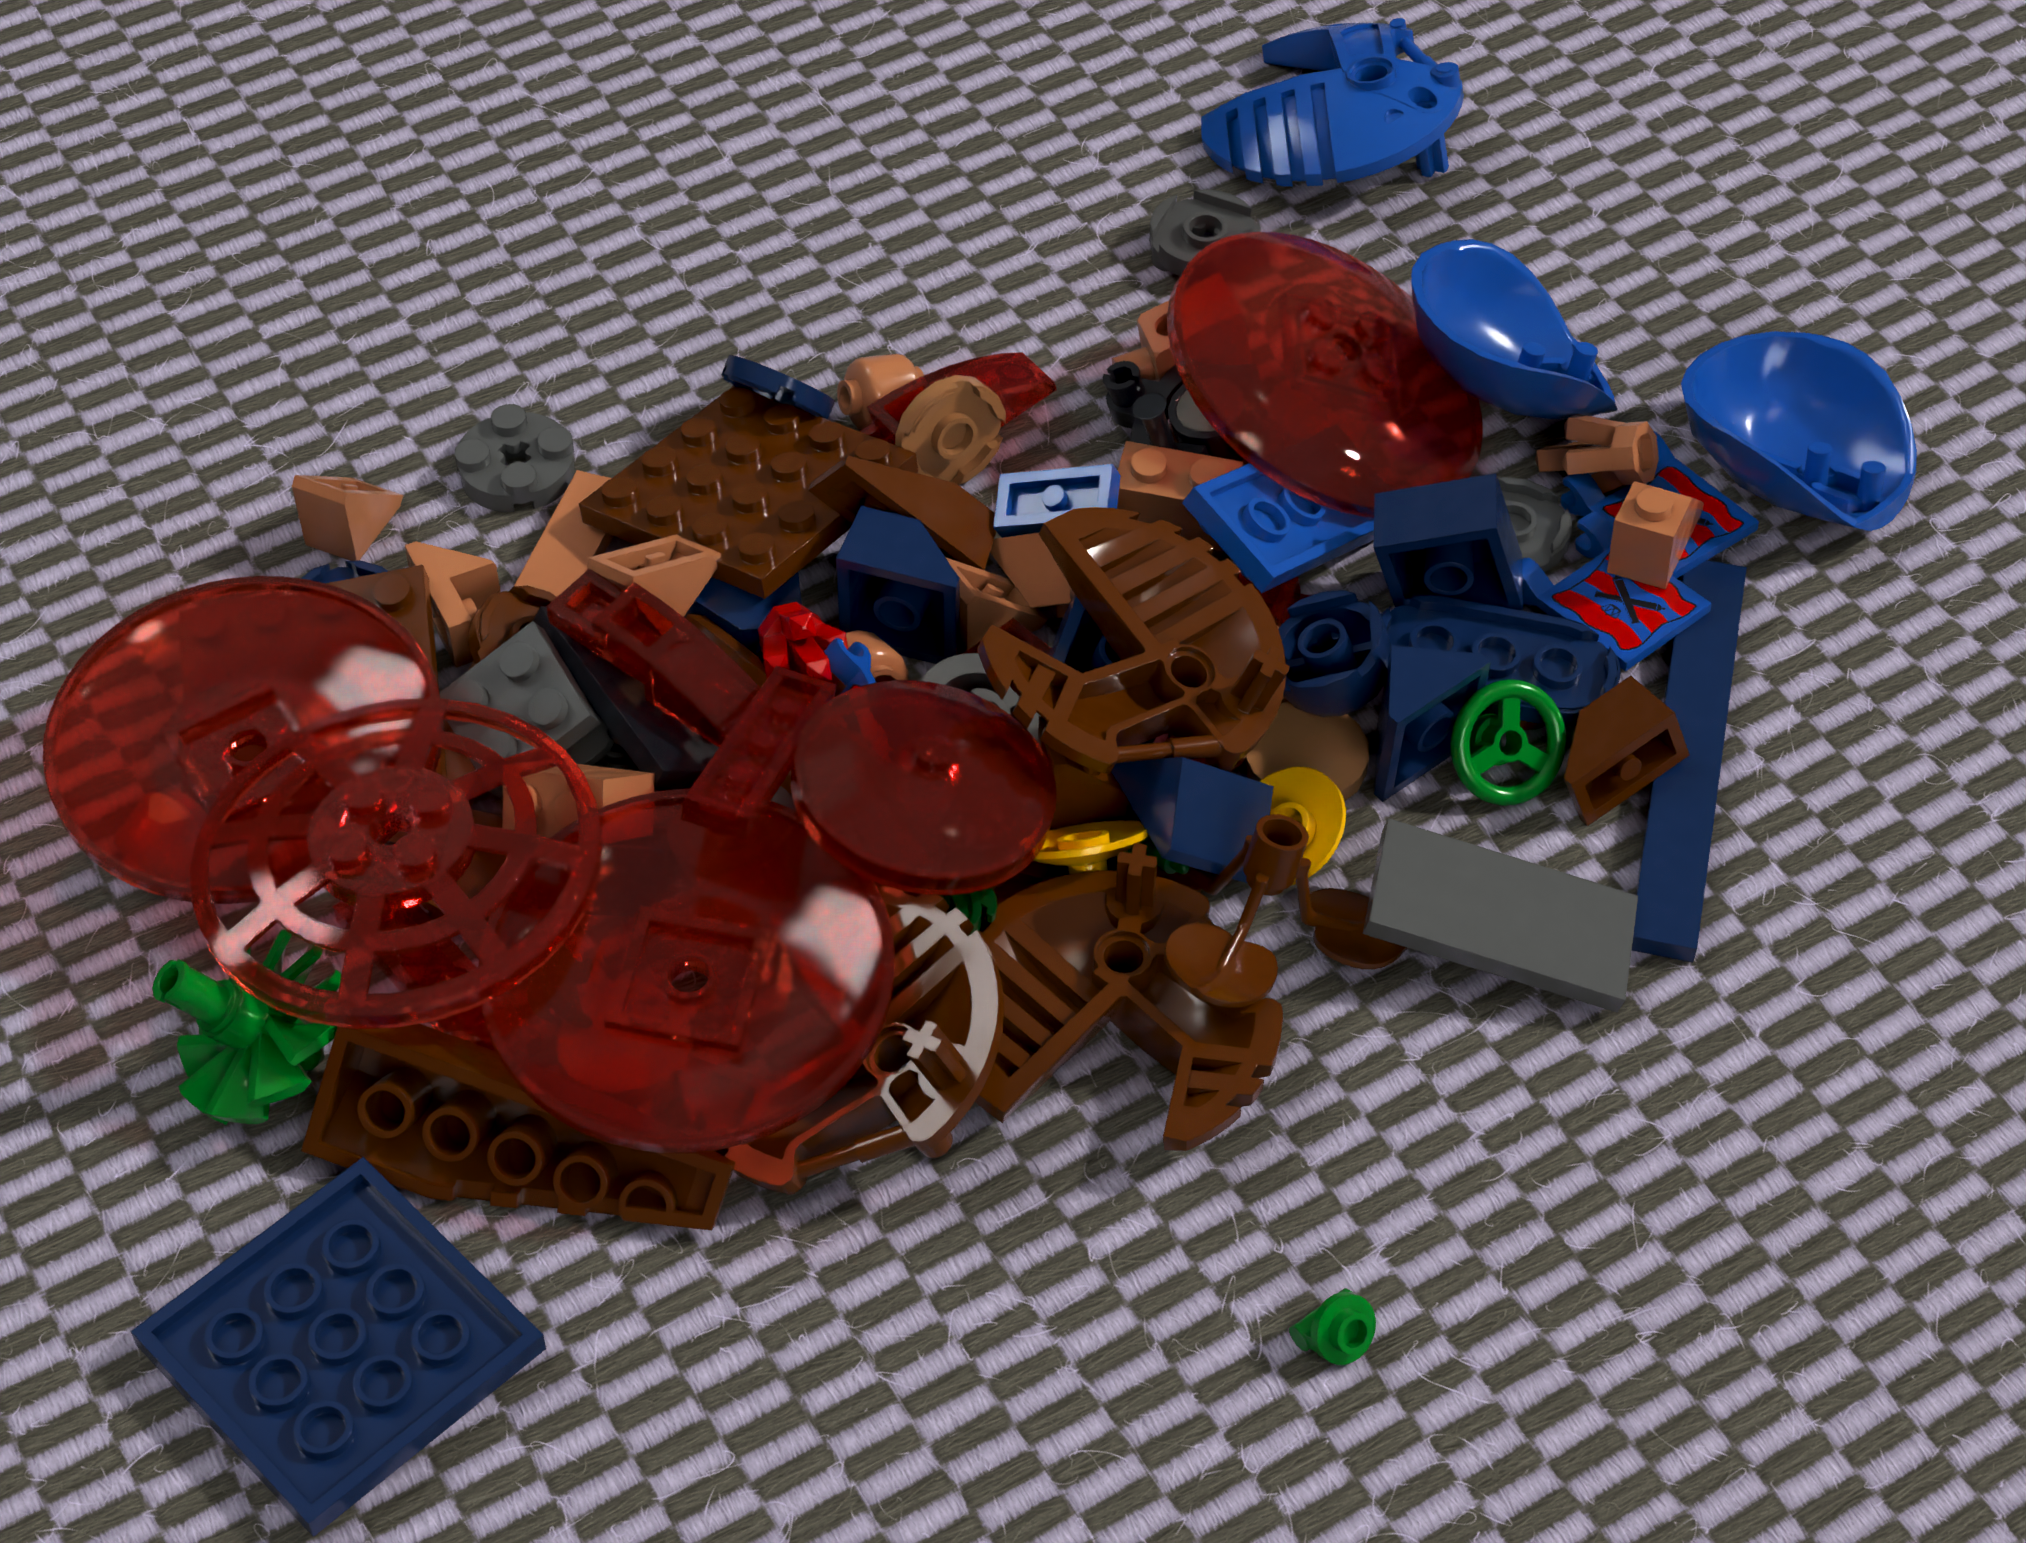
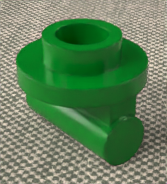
[1289,1288,1376,1365]

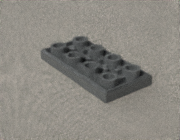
[1363,818,1638,1013]

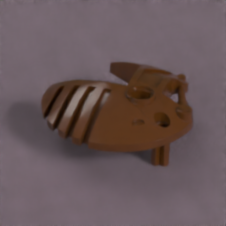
[977,507,1290,776]
[975,843,1283,1151]
[678,879,1004,1195]

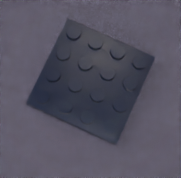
[131,1157,546,1537]

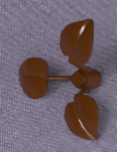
[1137,814,1407,1008]

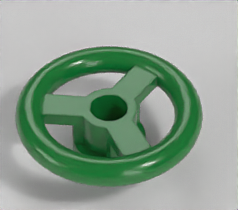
[1450,679,1566,806]

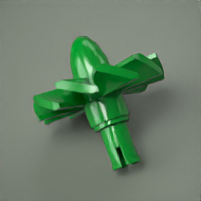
[152,930,343,1125]

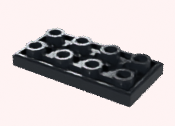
[533,606,761,792]

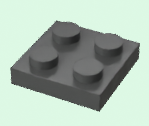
[436,621,601,799]

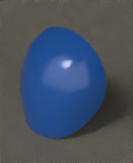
[1411,239,1618,419]
[1681,331,1917,531]

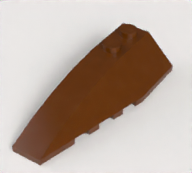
[301,1004,736,1231]

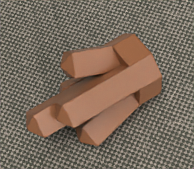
[1535,414,1659,494]

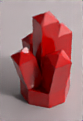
[758,602,848,696]

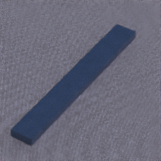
[1632,560,1747,962]

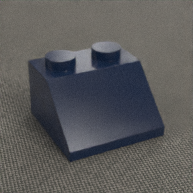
[836,506,960,664]

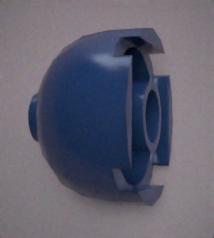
[1278,590,1391,717]

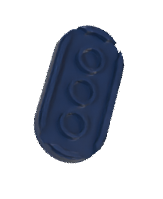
[1381,595,1620,727]

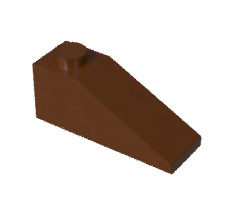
[808,456,997,570]

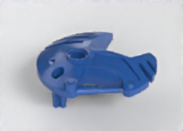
[1201,18,1464,187]

